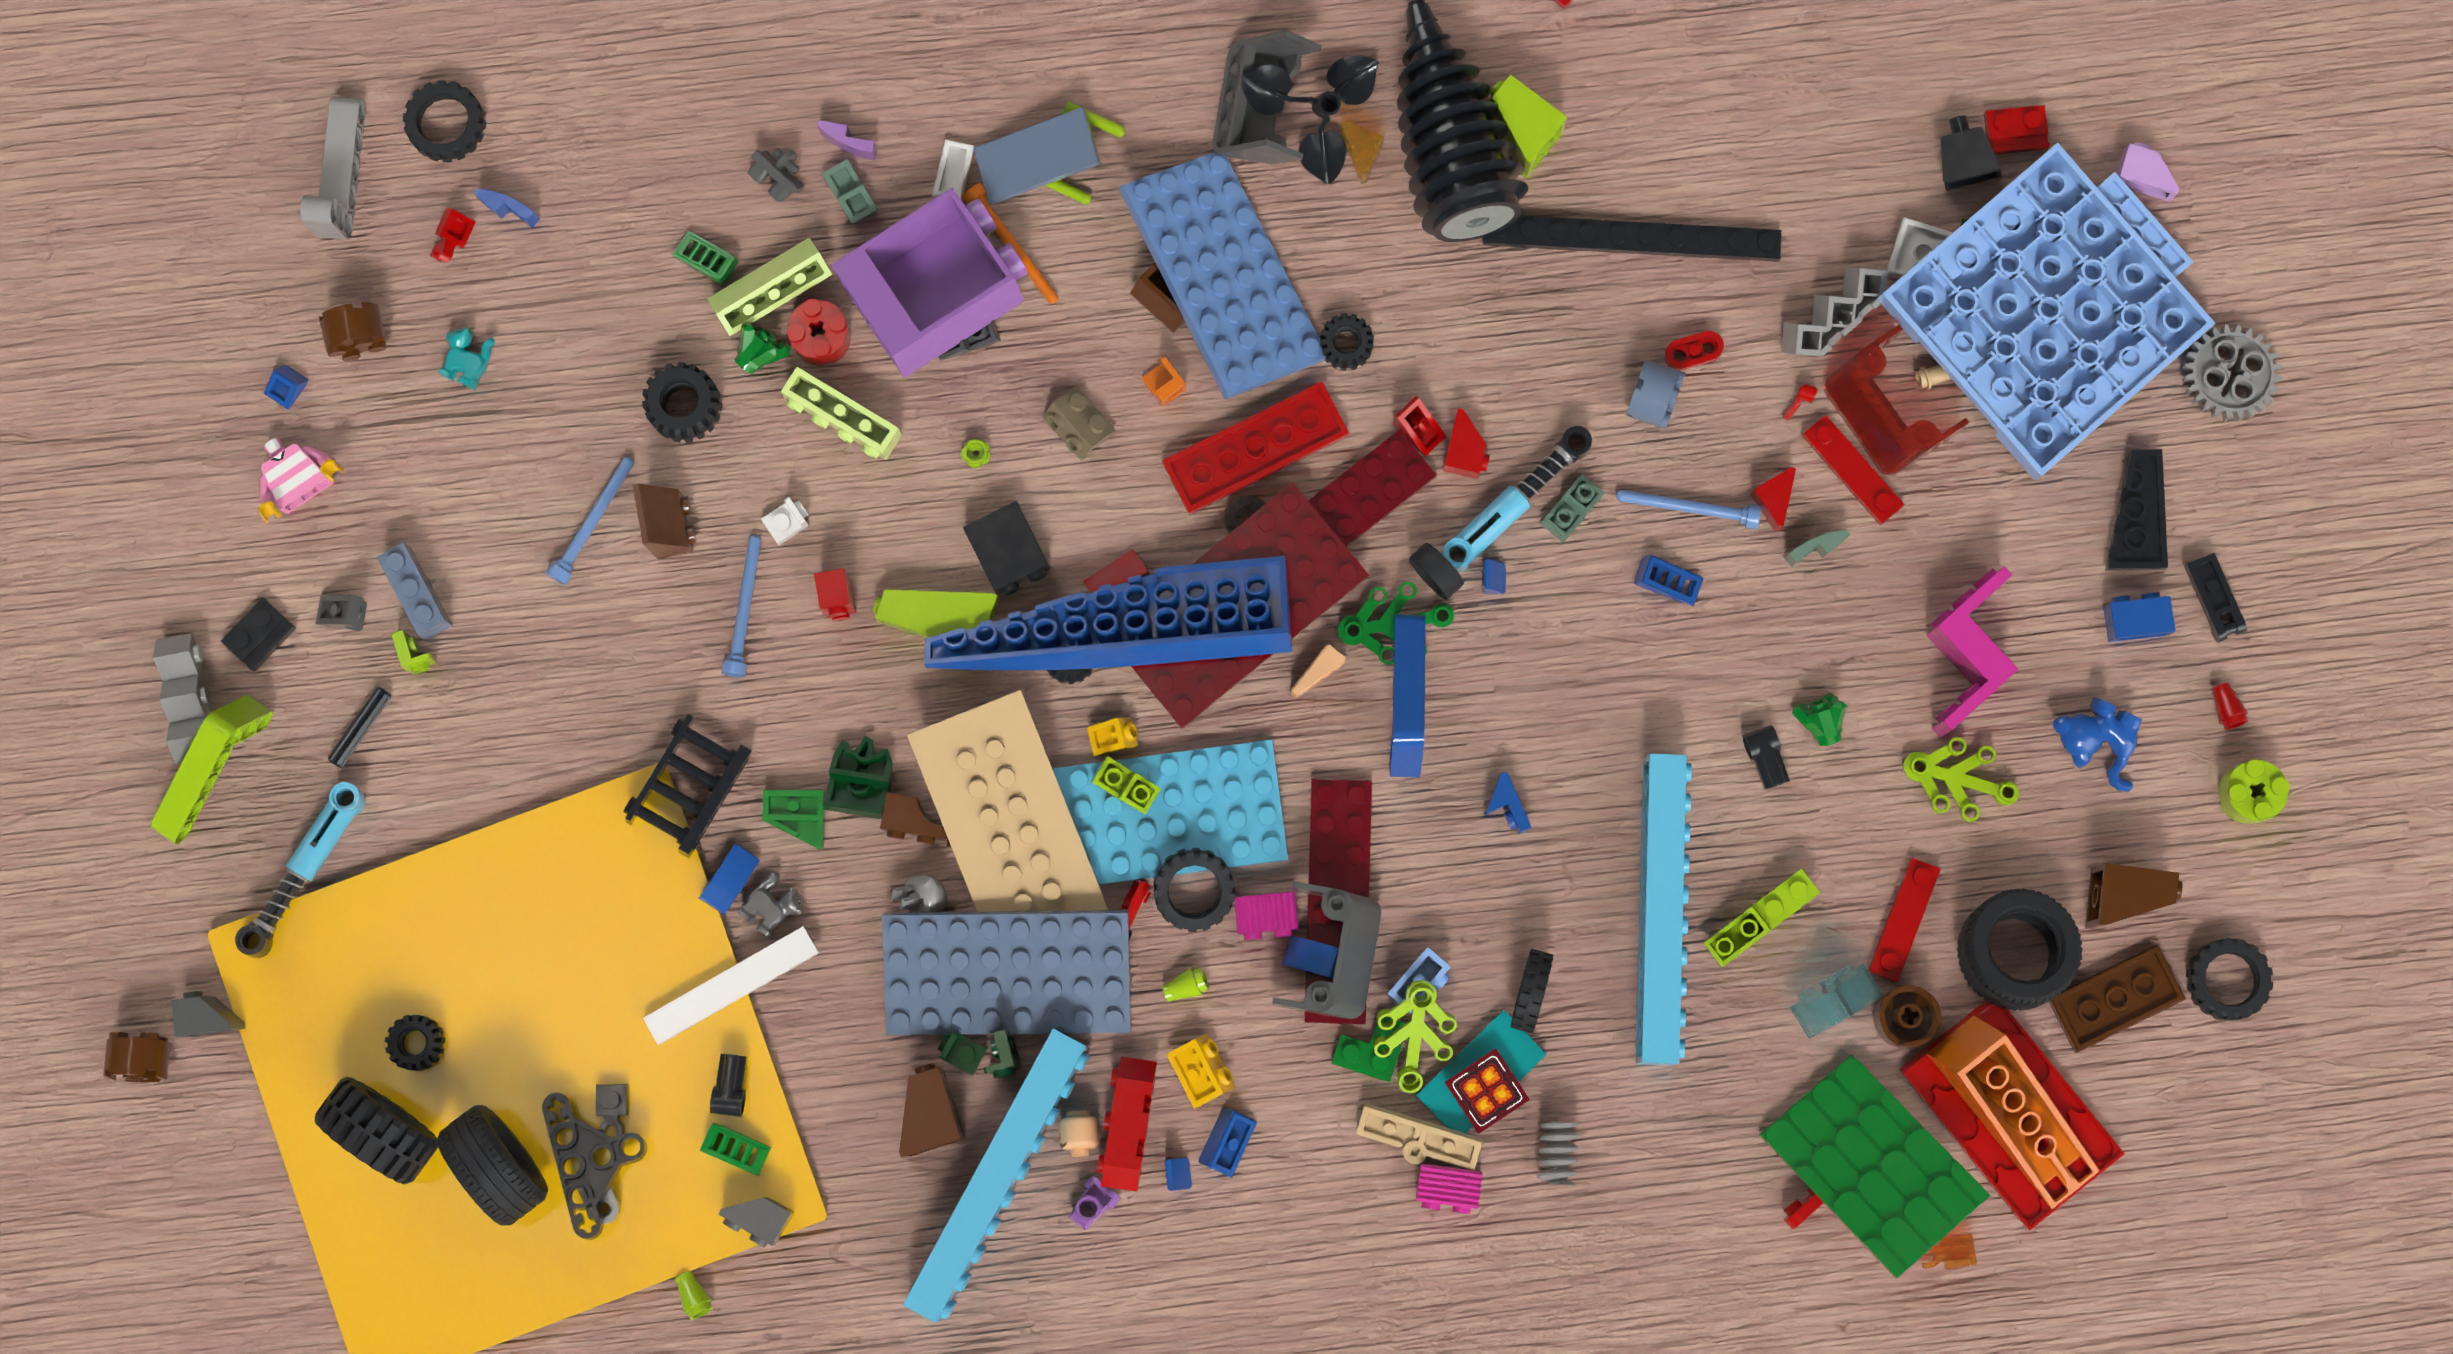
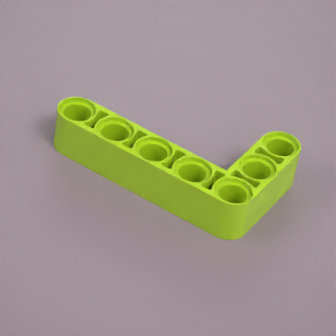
[151,695,273,845]

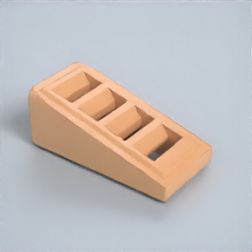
[1290,645,1347,699]

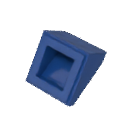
[264,365,308,409]
[1482,559,1506,594]
[1165,1158,1192,1191]

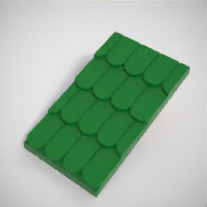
[1759,1054,1991,1279]

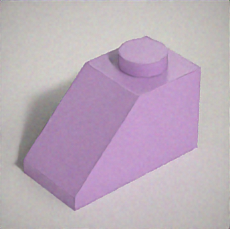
[2116,143,2179,202]

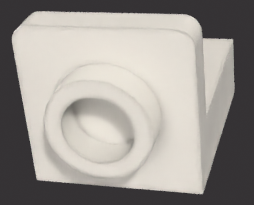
[761,497,809,545]

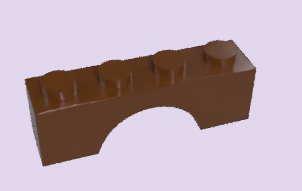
[880,792,952,848]

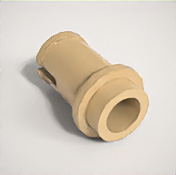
[1915,365,1952,390]

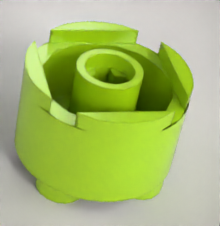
[2218,760,2290,824]

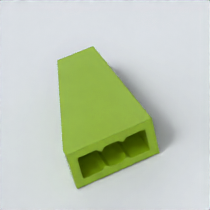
[872,590,999,638]

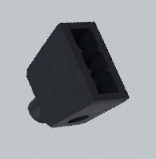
[1941,115,2002,191]

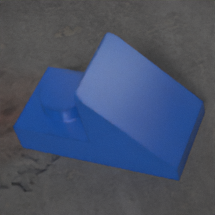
[1484,771,1531,835]

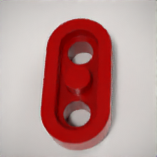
[1664,331,1724,371]
[1784,1188,1823,1230]

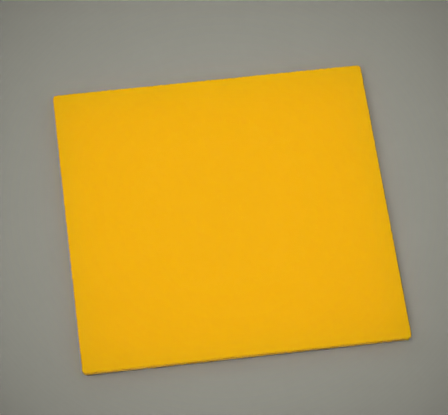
[208,763,827,1354]

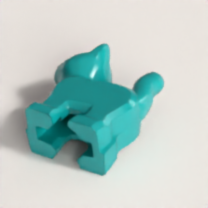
[438,327,495,391]

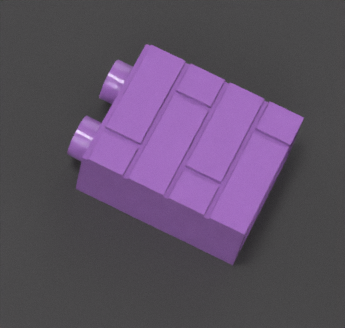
[831,187,1028,378]

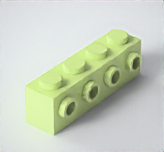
[707,238,832,336]
[781,367,902,460]

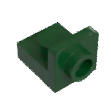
[938,1031,988,1076]

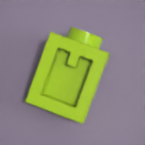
[391,630,436,674]

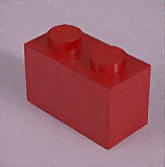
[814,568,857,621]

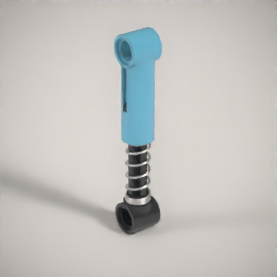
[1442,426,1592,572]
[235,782,365,958]

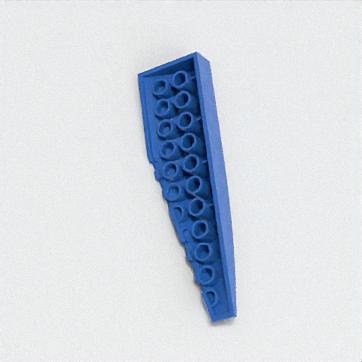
[924,556,1292,670]

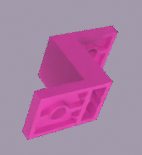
[1926,566,2019,737]

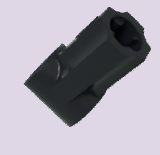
[1742,725,1790,790]
[710,1053,748,1117]

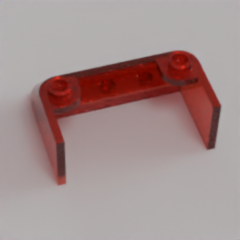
[1824,324,1969,476]

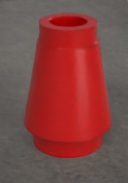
[2212,683,2248,730]

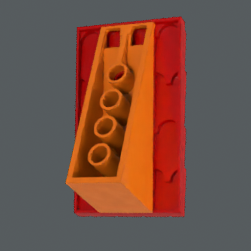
[1899,1001,2125,1230]

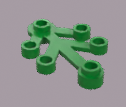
[1338,582,1454,664]

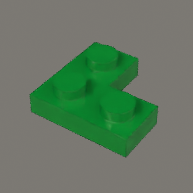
[1331,1017,1405,1083]

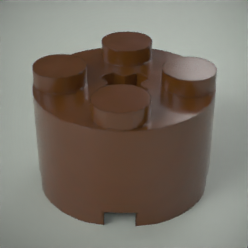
[319,302,387,361]
[1873,985,1941,1048]
[103,1032,170,1083]

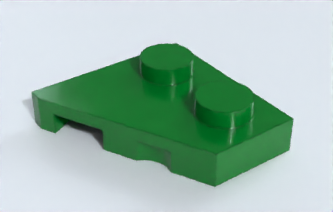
[762,790,825,850]

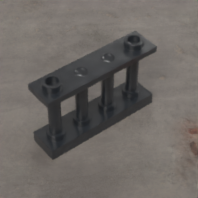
[623,714,752,859]

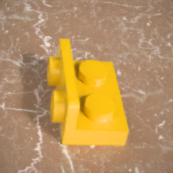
[1166,1034,1235,1109]

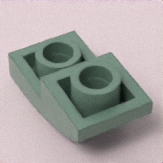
[1541,474,1605,543]

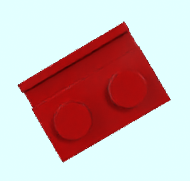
[1984,105,2050,155]

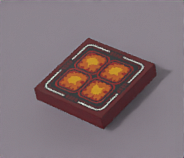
[1444,1048,1530,1134]

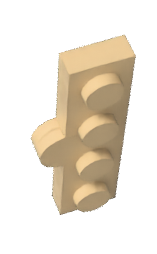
[1356,1103,1484,1171]

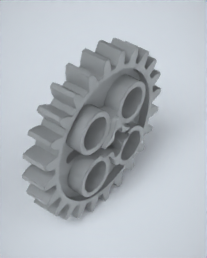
[2182,324,2282,422]

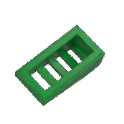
[672,230,739,287]
[700,1122,772,1176]

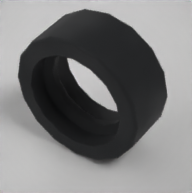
[1409,543,1464,600]

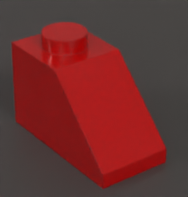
[1443,408,1490,479]

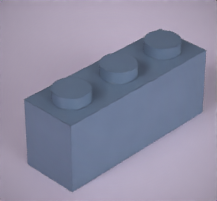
[377,543,452,640]

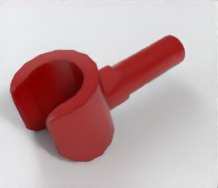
[1783,384,1818,421]

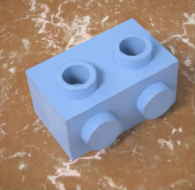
[1387,947,1451,1015]

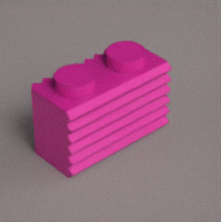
[1234,892,1298,940]
[1415,1164,1483,1214]

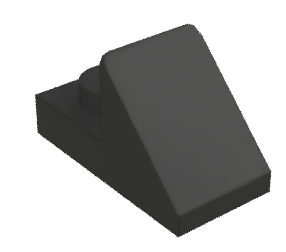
[315,595,367,631]

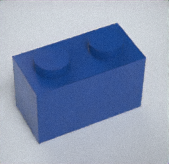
[2103,592,2176,643]

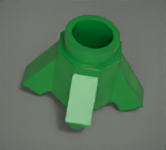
[734,324,791,374]
[1792,693,1847,746]

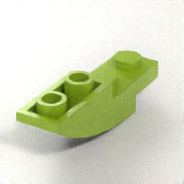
[1704,868,1821,967]

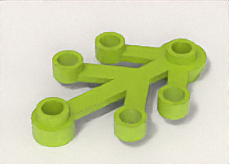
[1903,737,2019,823]
[1373,980,1457,1093]

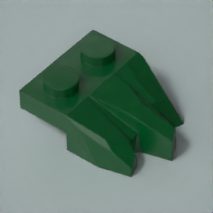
[823,735,893,819]

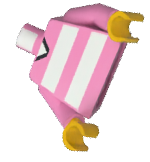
[258,437,344,524]

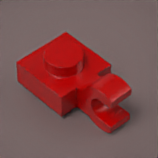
[430,208,476,263]

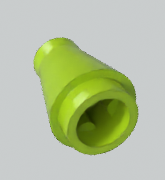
[1162,967,1209,1002]
[675,1271,713,1320]

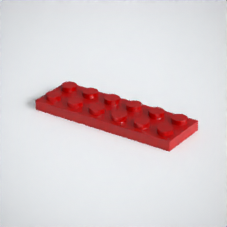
[1162,381,1349,515]

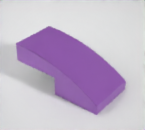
[817,120,877,161]

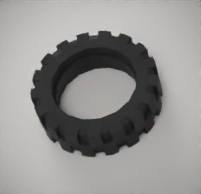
[403,80,486,163]
[1153,848,1235,932]
[2186,938,2273,1021]
[1510,949,1554,1034]

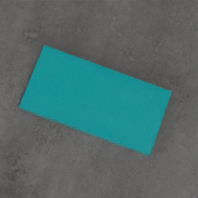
[1416,1010,1547,1133]

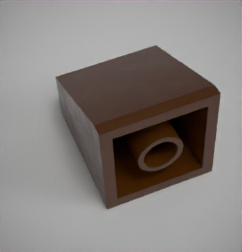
[2085,863,2183,929]
[899,1063,965,1158]

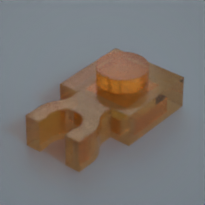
[1922,1233,1977,1269]

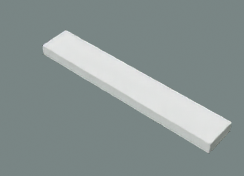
[643,926,819,1045]

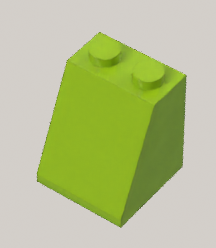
[1489,74,1567,179]

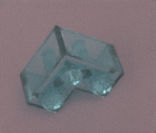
[1790,963,1883,1039]

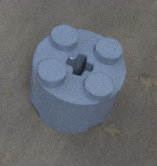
[1626,359,1685,429]

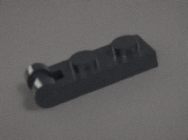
[2184,553,2247,643]

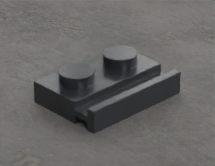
[221,597,296,672]

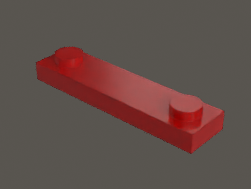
[1802,415,1905,526]
[1868,857,1941,983]

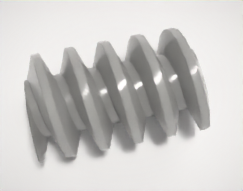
[1537,1121,1580,1186]

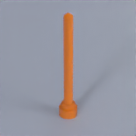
[962,183,1058,304]

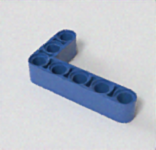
[1390,614,1426,778]

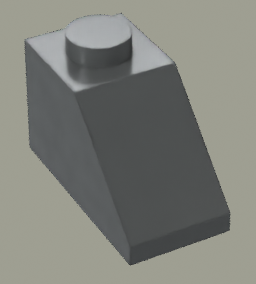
[171,991,245,1037]

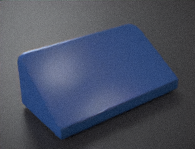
[1199,1107,1257,1178]

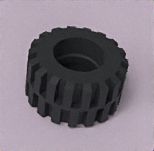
[642,362,722,443]

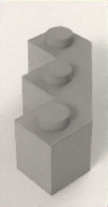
[1781,267,1888,356]
[153,633,211,765]

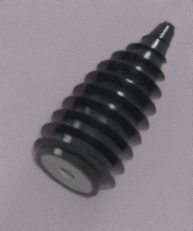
[1397,0,1529,242]

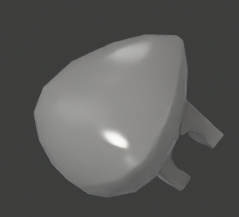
[891,875,947,912]

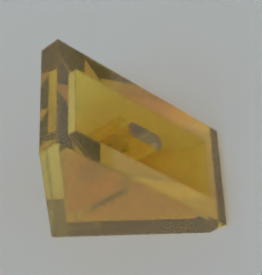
[1340,121,1385,185]

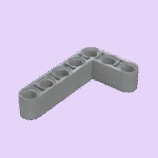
[300,97,365,240]

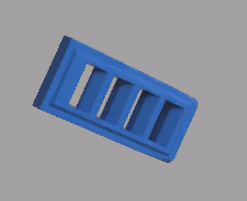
[1634,555,1704,606]

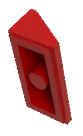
[1083,549,1149,593]

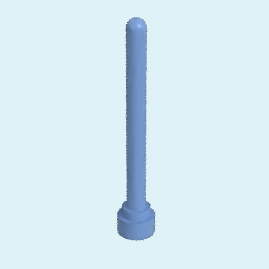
[545,457,634,585]
[1616,490,1761,529]
[721,534,761,677]

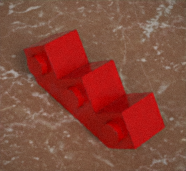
[1097,1056,1157,1192]

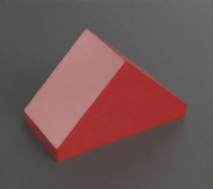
[1393,396,1447,457]
[1751,467,1796,531]

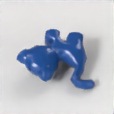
[2053,698,2142,792]

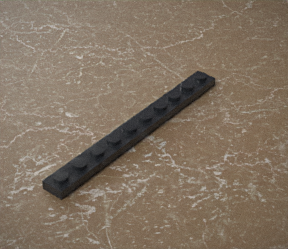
[1482,216,1782,262]

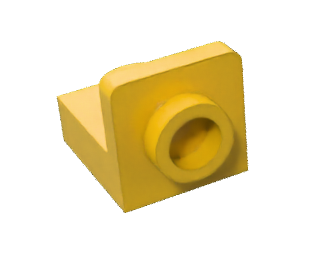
[1087,718,1138,756]

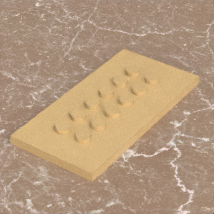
[907,690,1109,912]

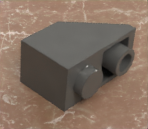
[719,1197,794,1248]

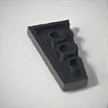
[2105,449,2168,571]

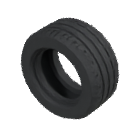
[1957,888,2083,1011]
[437,1105,548,1226]

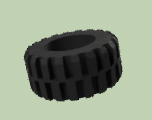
[315,1077,438,1185]

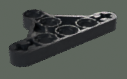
[542,1093,647,1240]

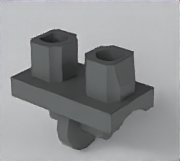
[747,148,804,202]

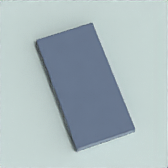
[974,107,1101,205]

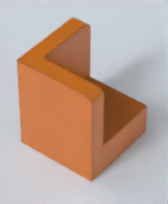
[1142,356,1186,407]

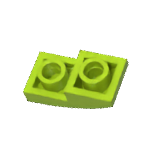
[1091,756,1161,814]

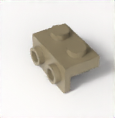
[1043,386,1116,460]

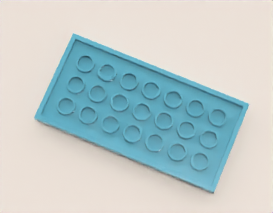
[1052,740,1288,885]

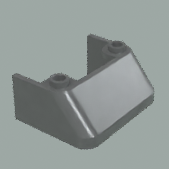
[1212,30,1322,164]
[1272,881,1381,1019]

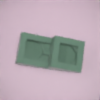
[822,159,878,225]
[1784,530,1851,567]

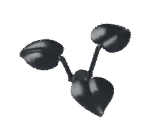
[1241,56,1379,184]

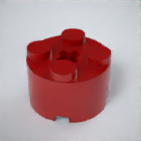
[787,299,851,366]

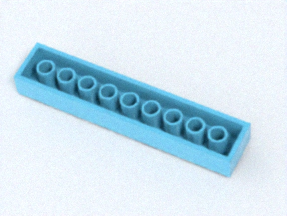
[1636,754,1692,1066]
[903,1029,1090,1323]

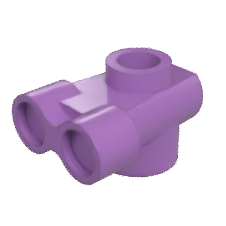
[1068,1176,1120,1230]

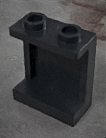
[963,500,1050,596]

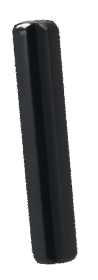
[328,687,391,768]

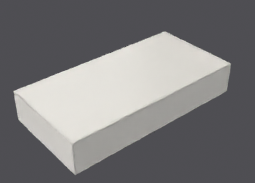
[932,139,975,201]

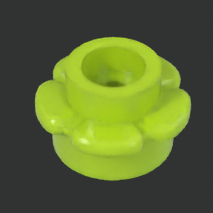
[961,439,991,468]

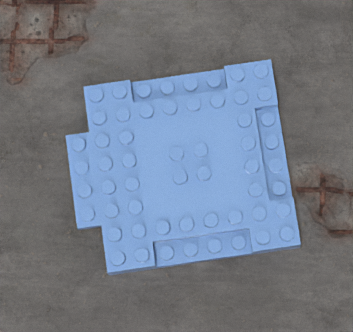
[1877,143,2216,480]

